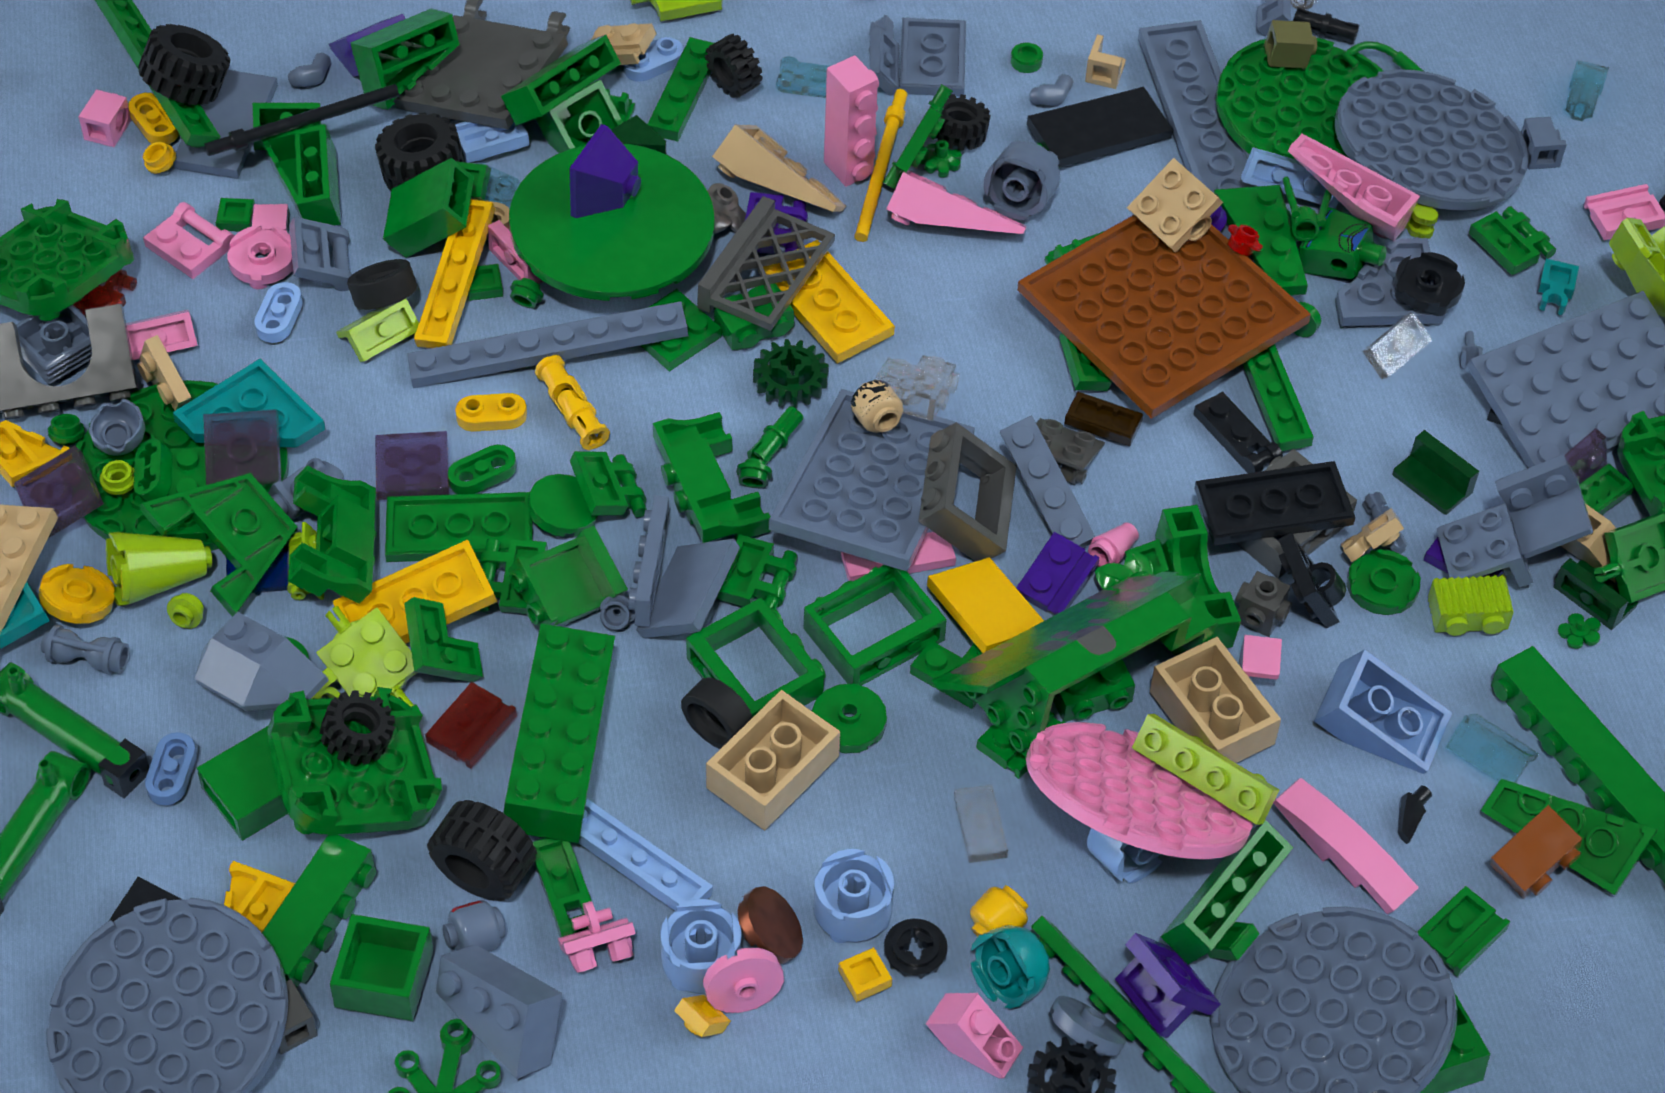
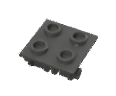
[1036,418,1105,485]

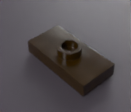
[1064,391,1143,446]

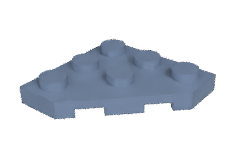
[1336,238,1445,326]

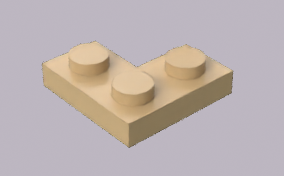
[137,335,191,411]

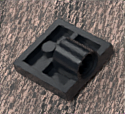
[1278,533,1346,628]

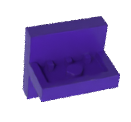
[1115,933,1221,1038]

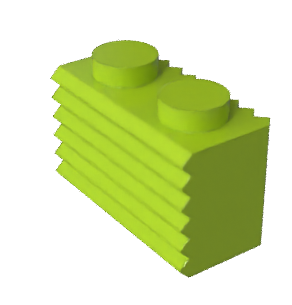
[1428,575,1514,636]

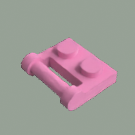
[143,202,235,279]

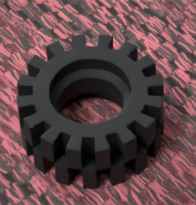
[705,34,763,98]
[935,94,991,150]
[320,690,395,765]

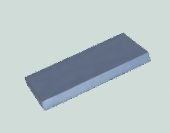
[173,70,278,179]

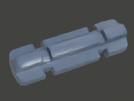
[1363,492,1407,554]

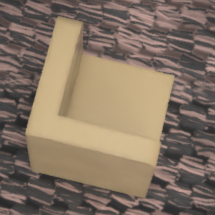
[1085,34,1126,89]

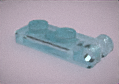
[776,56,830,98]

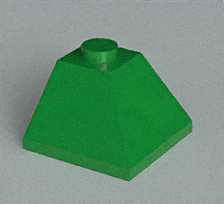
[535,80,623,153]

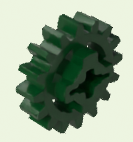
[753,339,829,408]

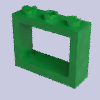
[803,565,947,686]
[686,598,826,717]

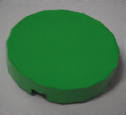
[528,474,599,537]
[1346,549,1421,615]

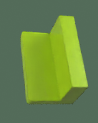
[336,298,419,362]

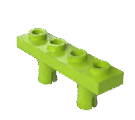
[1132,714,1280,825]

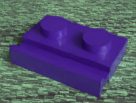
[1016,532,1100,615]

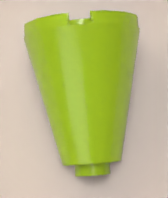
[105,532,212,606]

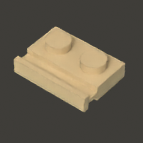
[590,23,657,65]

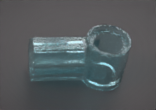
[1565,59,1609,121]

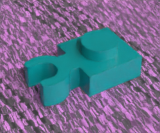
[1538,259,1579,315]

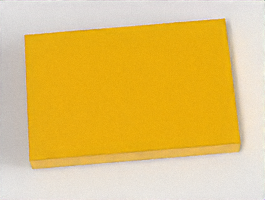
[926,557,1044,653]

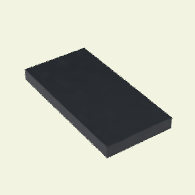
[1027,86,1173,167]
[1194,461,1356,546]

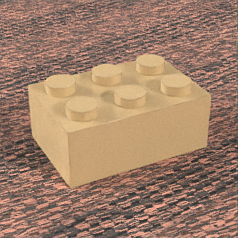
[1150,637,1281,763]
[706,690,840,831]

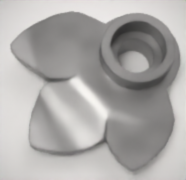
[707,183,746,234]

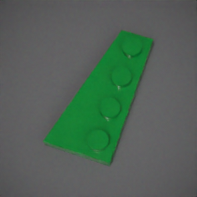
[1481,778,1658,896]

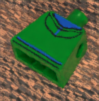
[1299,207,1387,279]

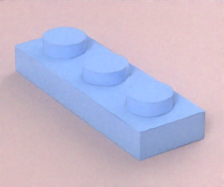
[1241,147,1338,209]

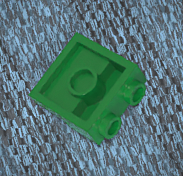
[1053,659,1136,722]

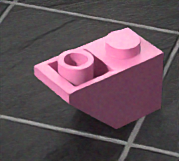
[926,993,1024,1079]

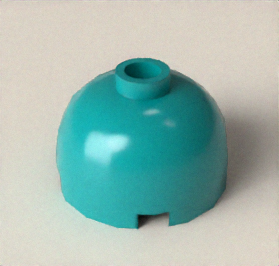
[971,925,1050,1009]

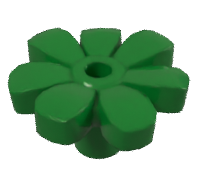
[920,140,962,177]

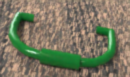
[1342,41,1425,72]

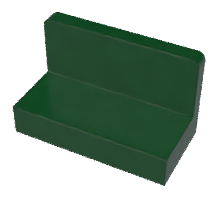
[1392,430,1479,515]
[1554,558,1638,631]

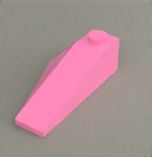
[1288,134,1420,241]
[886,170,1026,234]

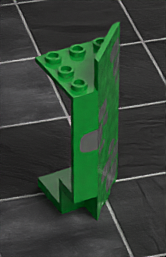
[931,571,1218,757]

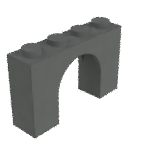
[0,304,138,419]

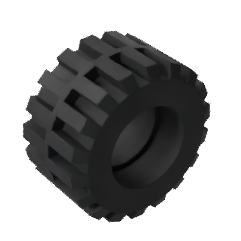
[138,24,231,105]
[375,112,465,191]
[427,800,537,901]

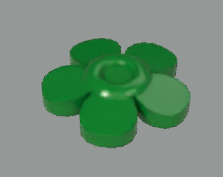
[1558,613,1601,649]

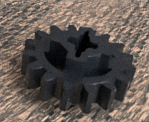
[1027,1037,1116,1093]

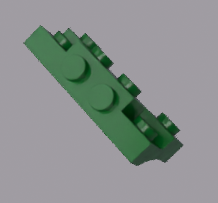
[653,412,771,543]
[288,465,376,604]

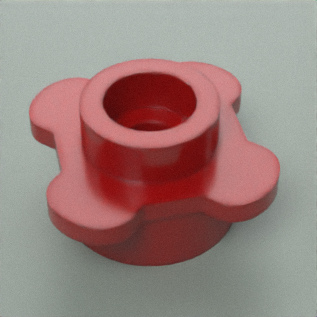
[1228,224,1263,256]

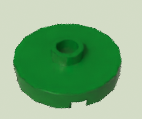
[812,684,887,753]

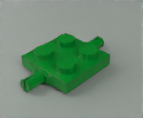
[883,84,953,189]
[1594,512,1665,603]

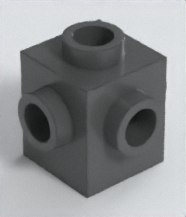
[1235,571,1292,637]

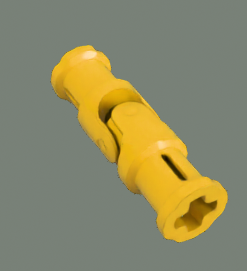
[535,355,610,450]

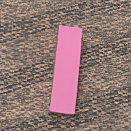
[1274,778,1419,914]

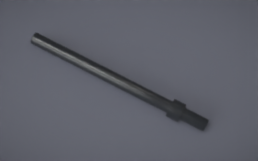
[204,84,399,156]

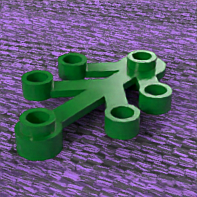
[388,1019,501,1093]

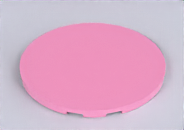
[1026,722,1253,859]

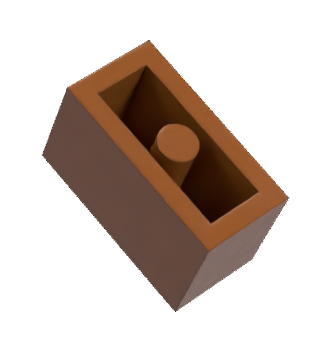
[1490,805,1582,899]

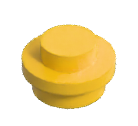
[143,142,176,174]

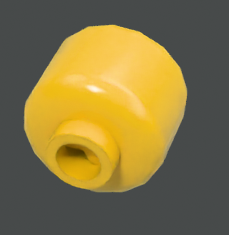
[970,885,1028,937]

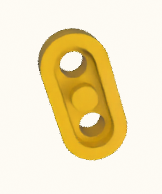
[128,93,179,144]
[455,393,527,432]

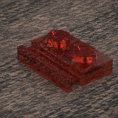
[425,682,517,769]

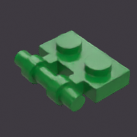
[1469,206,1557,276]
[570,451,647,517]
[716,534,798,609]
[478,539,548,614]

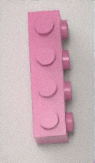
[824,55,879,187]

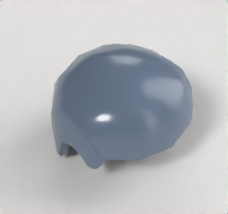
[89,399,145,456]

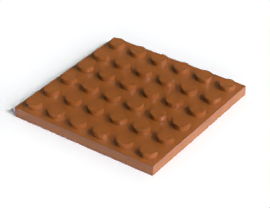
[1017,215,1311,419]

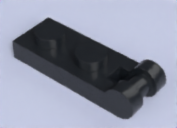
[1193,391,1283,473]

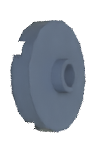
[1050,996,1126,1056]

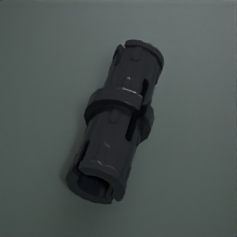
[1293,7,1360,44]

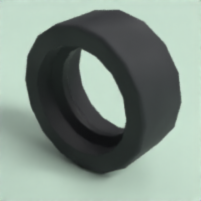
[347,259,417,310]
[681,677,753,749]

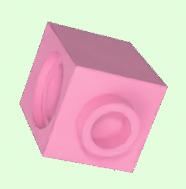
[79,89,132,147]

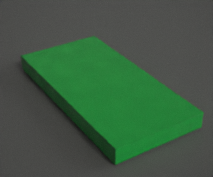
[385,492,533,562]

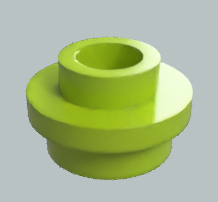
[100,460,134,495]
[166,593,204,629]

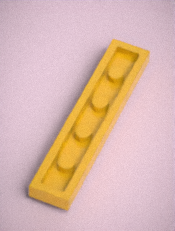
[414,199,496,348]

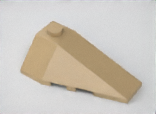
[712,124,846,212]

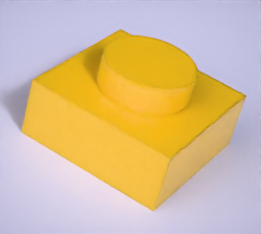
[838,947,892,1002]
[674,995,731,1037]

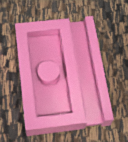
[1584,184,1665,240]

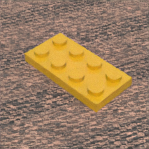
[763,240,895,364]
[332,540,498,644]

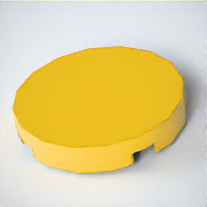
[38,564,115,624]

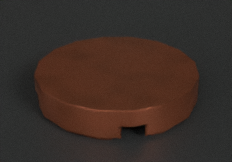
[737,886,803,964]

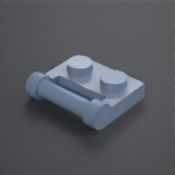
[289,216,352,291]

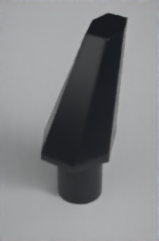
[1398,786,1432,844]

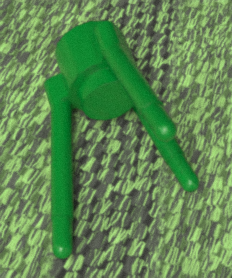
[1283,177,1332,242]

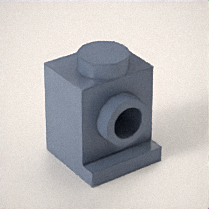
[1521,117,1567,170]

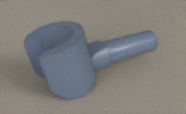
[1461,331,1483,368]

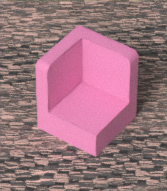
[1239,635,1282,680]

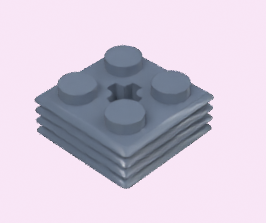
[16,305,92,384]

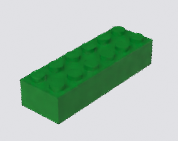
[503,623,615,843]

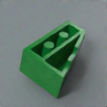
[350,8,460,110]
[261,124,341,226]

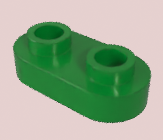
[448,444,516,494]

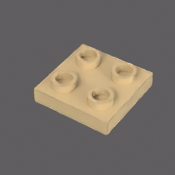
[1127,158,1223,253]

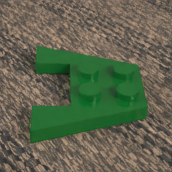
[139,473,298,617]

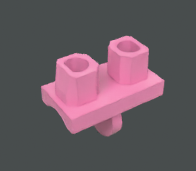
[558,901,636,973]

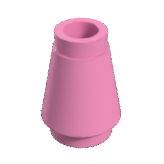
[1088,522,1139,567]

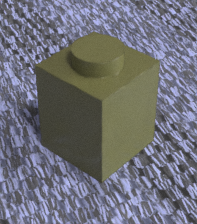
[1264,20,1317,68]

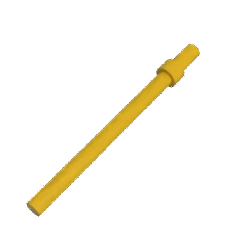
[854,89,908,242]

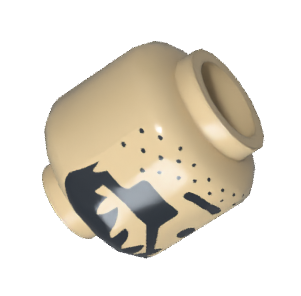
[851,380,904,433]

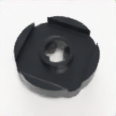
[1394,252,1465,316]

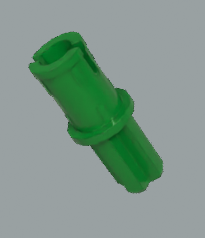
[747,406,803,465]

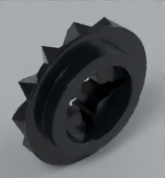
[884,919,948,979]

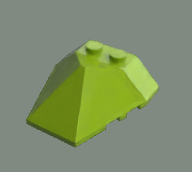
[1608,217,1665,318]

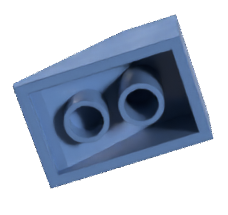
[1314,649,1452,774]

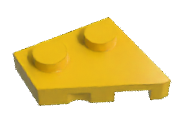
[0,420,73,487]
[224,861,295,932]

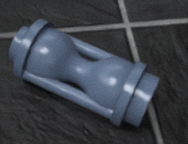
[41,625,130,675]

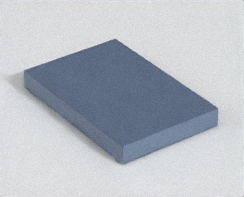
[900,17,966,97]
[637,539,740,638]

